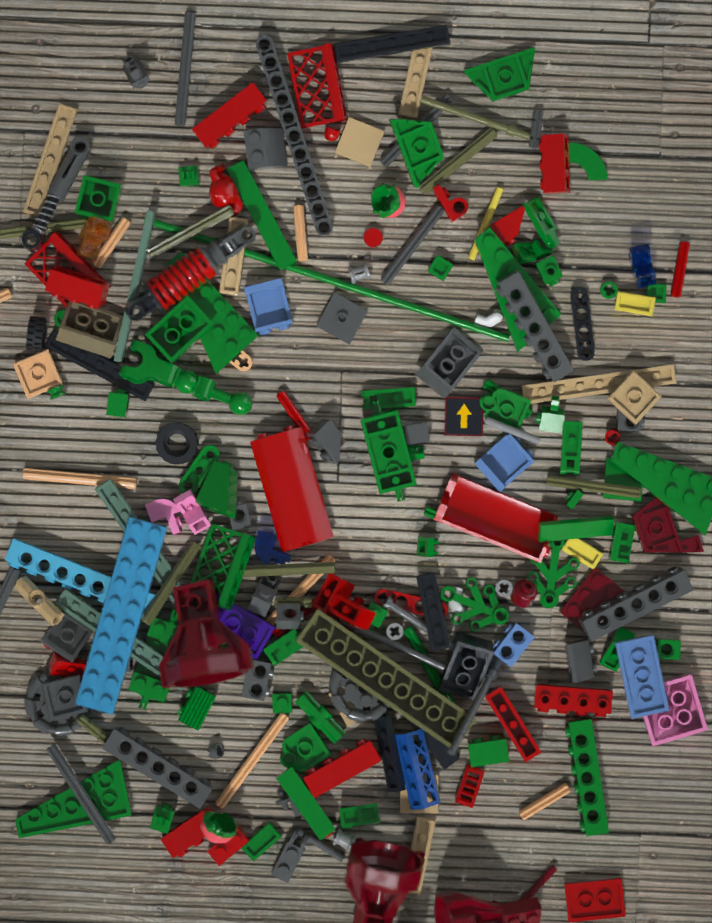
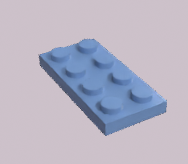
[615,634,669,719]

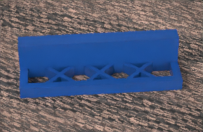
[395,729,440,810]

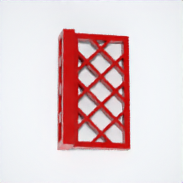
[287,43,348,129]
[24,232,111,308]

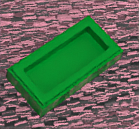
[242,821,282,862]

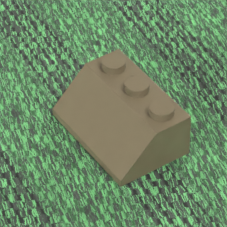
[56,301,124,358]

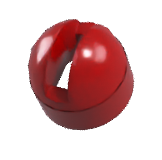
[324,126,340,142]
[605,429,621,445]

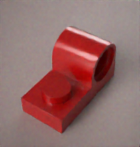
[433,184,468,223]
[49,651,88,678]

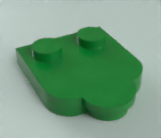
[480,388,532,429]
[280,722,332,772]

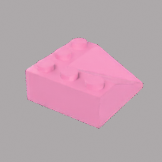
[643,672,708,746]

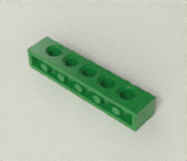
[565,717,609,837]

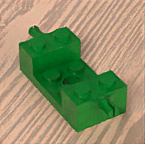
[360,400,417,502]
[128,609,182,710]

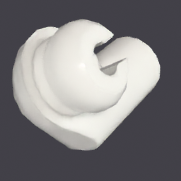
[474,309,503,327]
[448,586,465,614]

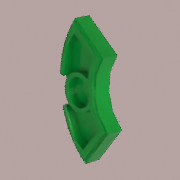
[569,142,608,181]

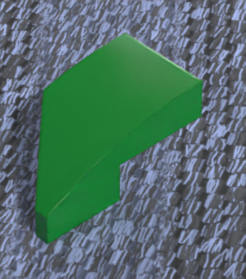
[511,239,553,264]

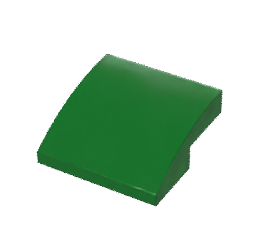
[603,457,643,502]

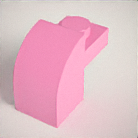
[173,490,211,535]
[145,499,183,535]

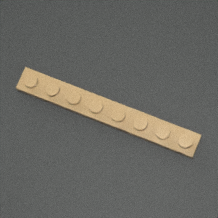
[521,364,676,404]

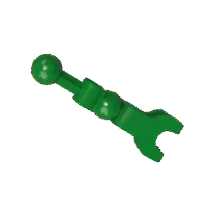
[119,340,253,415]

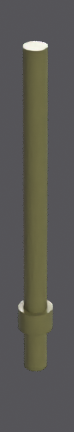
[420,95,531,140]

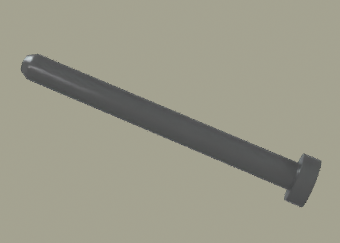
[381,596,452,646]

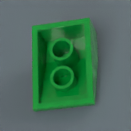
[145,295,214,364]

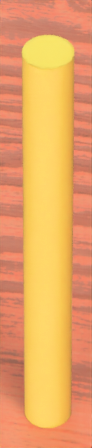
[468,187,503,261]

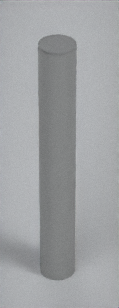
[484,417,541,445]

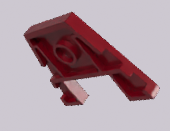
[631,497,704,552]

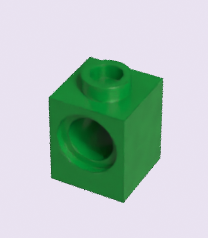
[106,389,130,418]
[655,638,681,660]

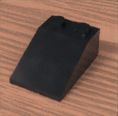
[439,631,494,700]

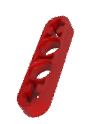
[374,589,448,617]

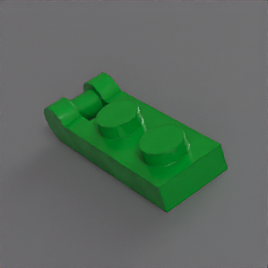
[361,387,416,410]
[560,421,583,476]

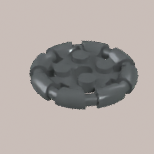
[24,669,92,736]
[329,670,389,722]

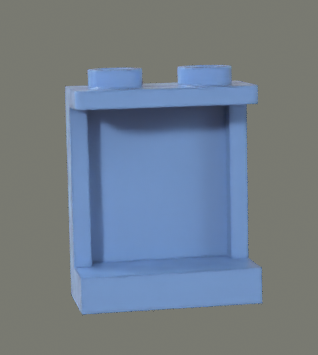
[244,278,293,335]
[474,433,535,492]

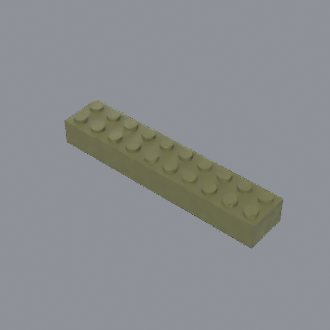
[294,609,476,748]

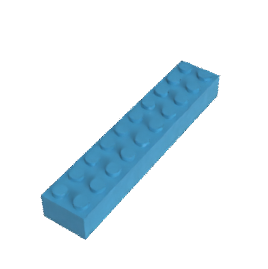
[75,517,168,715]

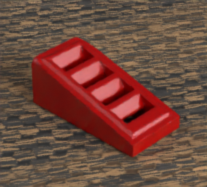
[454,764,485,808]

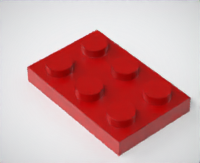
[564,877,626,923]

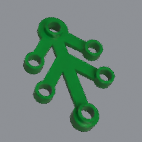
[527,540,580,609]
[440,578,509,632]

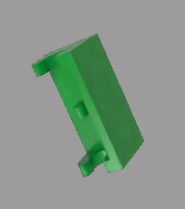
[608,522,635,563]
[263,629,303,666]
[339,803,380,829]

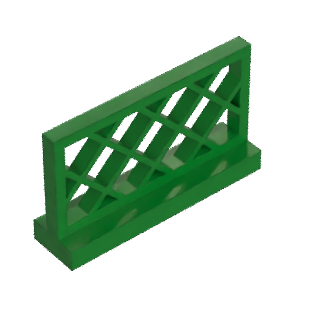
[191,523,256,611]

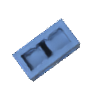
[493,622,535,668]

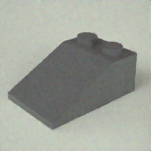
[415,327,483,399]

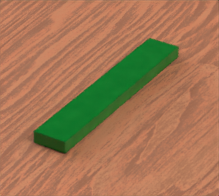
[227,160,297,271]

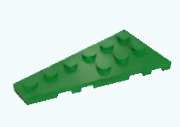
[474,227,561,352]
[167,251,259,374]
[610,442,712,535]
[15,759,132,838]

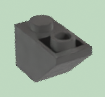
[306,419,342,464]
[248,576,282,618]

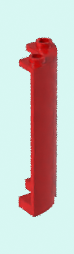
[250,425,334,552]
[434,473,558,563]

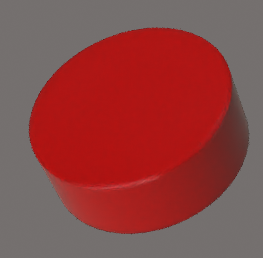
[364,228,383,248]

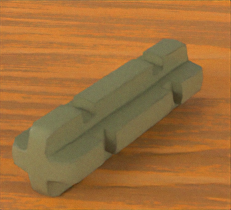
[275,597,312,608]
[76,713,109,743]

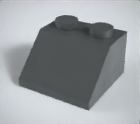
[244,128,287,171]
[564,638,597,683]

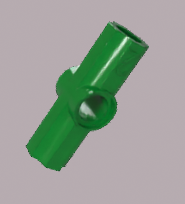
[295,690,346,743]

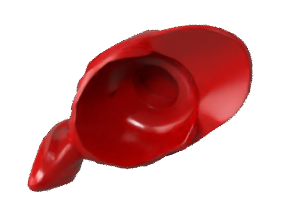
[209,163,242,217]

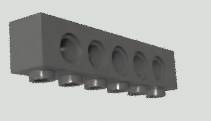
[495,270,574,382]
[578,566,693,642]
[102,727,213,809]

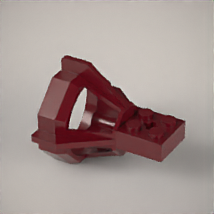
[159,579,254,688]
[344,837,425,923]
[434,890,542,923]

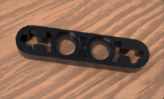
[570,287,595,361]

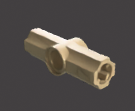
[14,576,64,626]

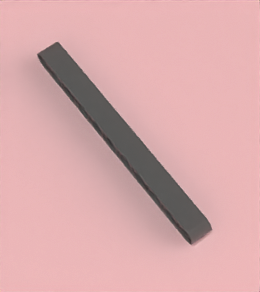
[256,35,333,237]

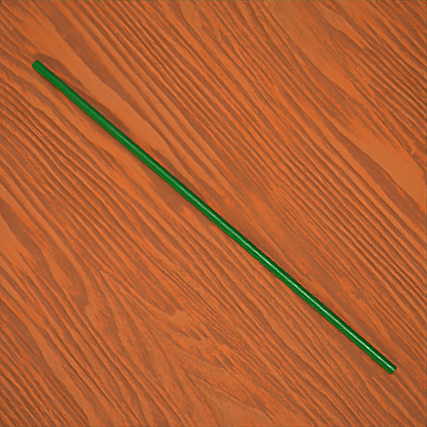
[144,217,510,342]

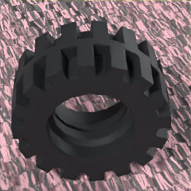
[26,316,47,352]

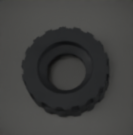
[155,422,198,465]

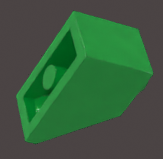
[599,627,635,672]

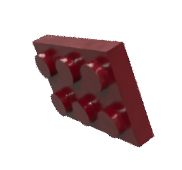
[559,567,625,632]

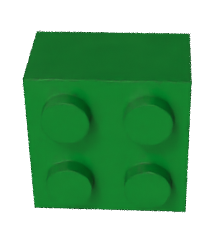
[74,175,123,224]

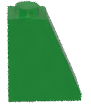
[195,460,238,519]

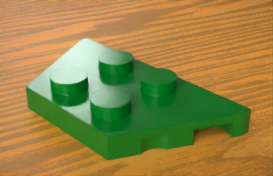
[464,47,535,102]
[389,118,444,188]

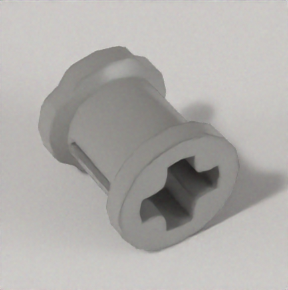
[348,262,371,284]
[495,579,513,597]
[386,622,403,640]
[332,829,356,852]

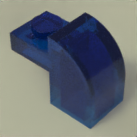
[628,243,656,289]
[255,530,292,565]

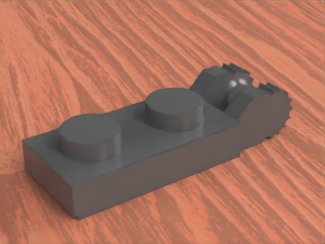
[271,829,310,883]

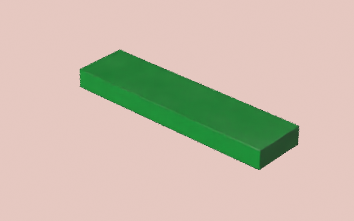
[538,516,614,542]
[276,767,336,841]

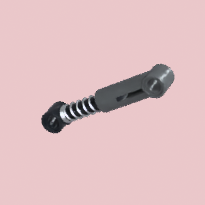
[21,136,92,252]

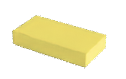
[614,291,656,317]
[561,538,604,570]

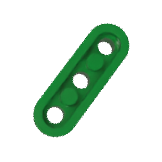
[179,445,220,494]

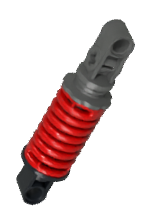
[125,224,256,321]

